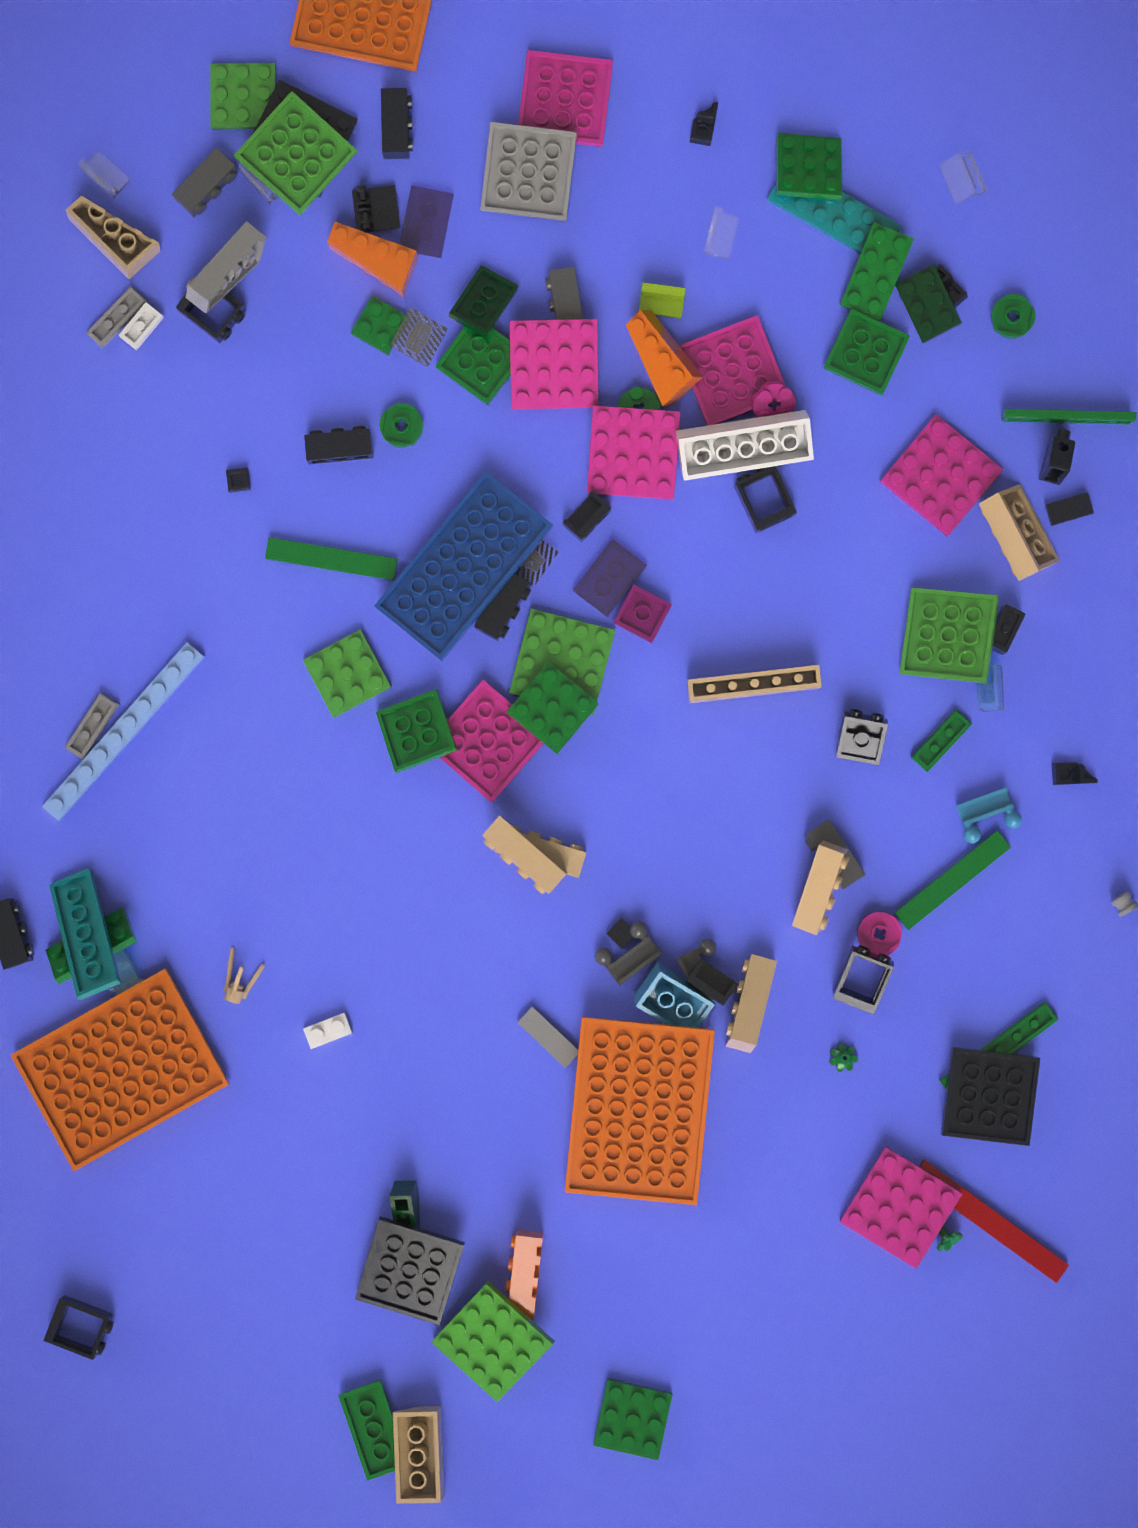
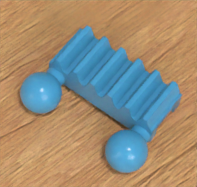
[956,787,1022,844]

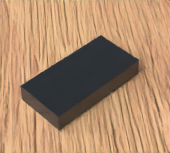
[1045,492,1094,526]

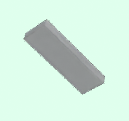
[86,286,148,349]
[64,693,119,759]
[517,1006,578,1068]

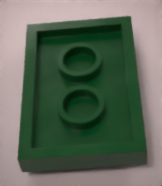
[895,264,963,344]
[448,265,519,338]

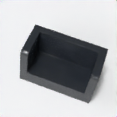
[562,490,611,543]
[992,604,1026,655]
[686,958,738,1006]

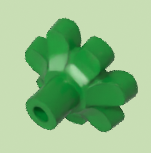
[829,1043,858,1072]
[937,1227,963,1252]

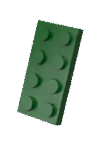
[840,222,914,321]
[45,907,137,984]
[338,1379,395,1481]

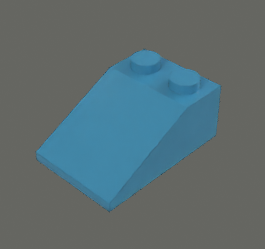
[633,962,715,1027]

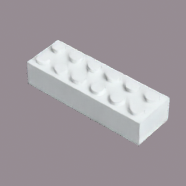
[676,410,814,481]

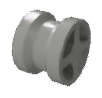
[1110,890,1138,917]

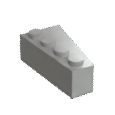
[185,221,267,313]

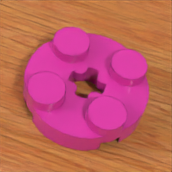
[751,381,796,418]
[857,912,902,955]

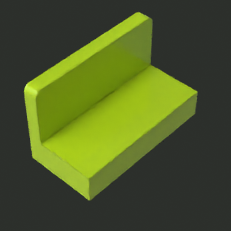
[639,282,686,319]

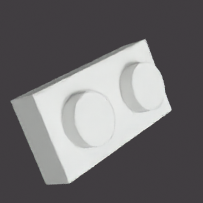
[118,302,164,351]
[303,1012,353,1049]

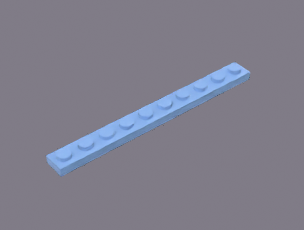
[42,642,204,821]

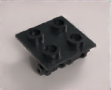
[352,185,400,232]

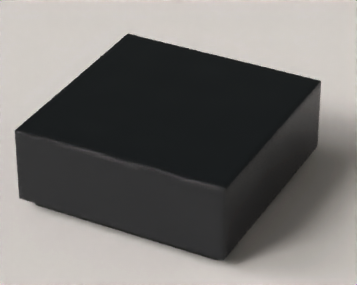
[226,467,251,493]
[606,918,633,949]

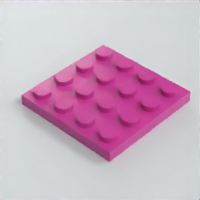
[518,50,613,147]
[679,315,785,426]
[509,319,599,409]
[587,406,680,500]
[880,414,1003,537]
[439,680,544,803]
[839,1146,963,1269]

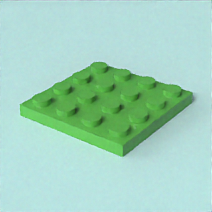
[234,91,358,216]
[899,588,999,684]
[509,609,616,715]
[431,1281,555,1402]

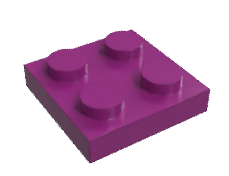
[613,584,672,644]

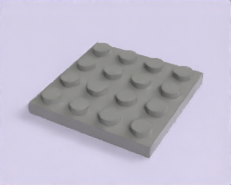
[480,122,577,221]

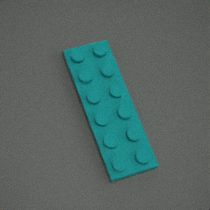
[767,184,902,254]
[49,868,121,1000]

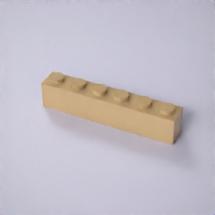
[686,665,822,704]

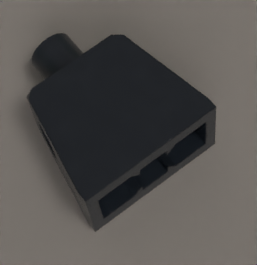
[1039,429,1075,485]

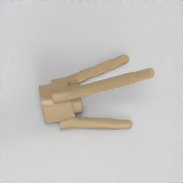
[223,947,265,1004]

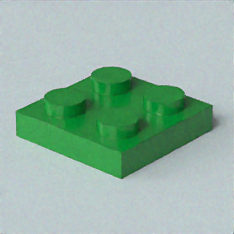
[350,296,410,356]

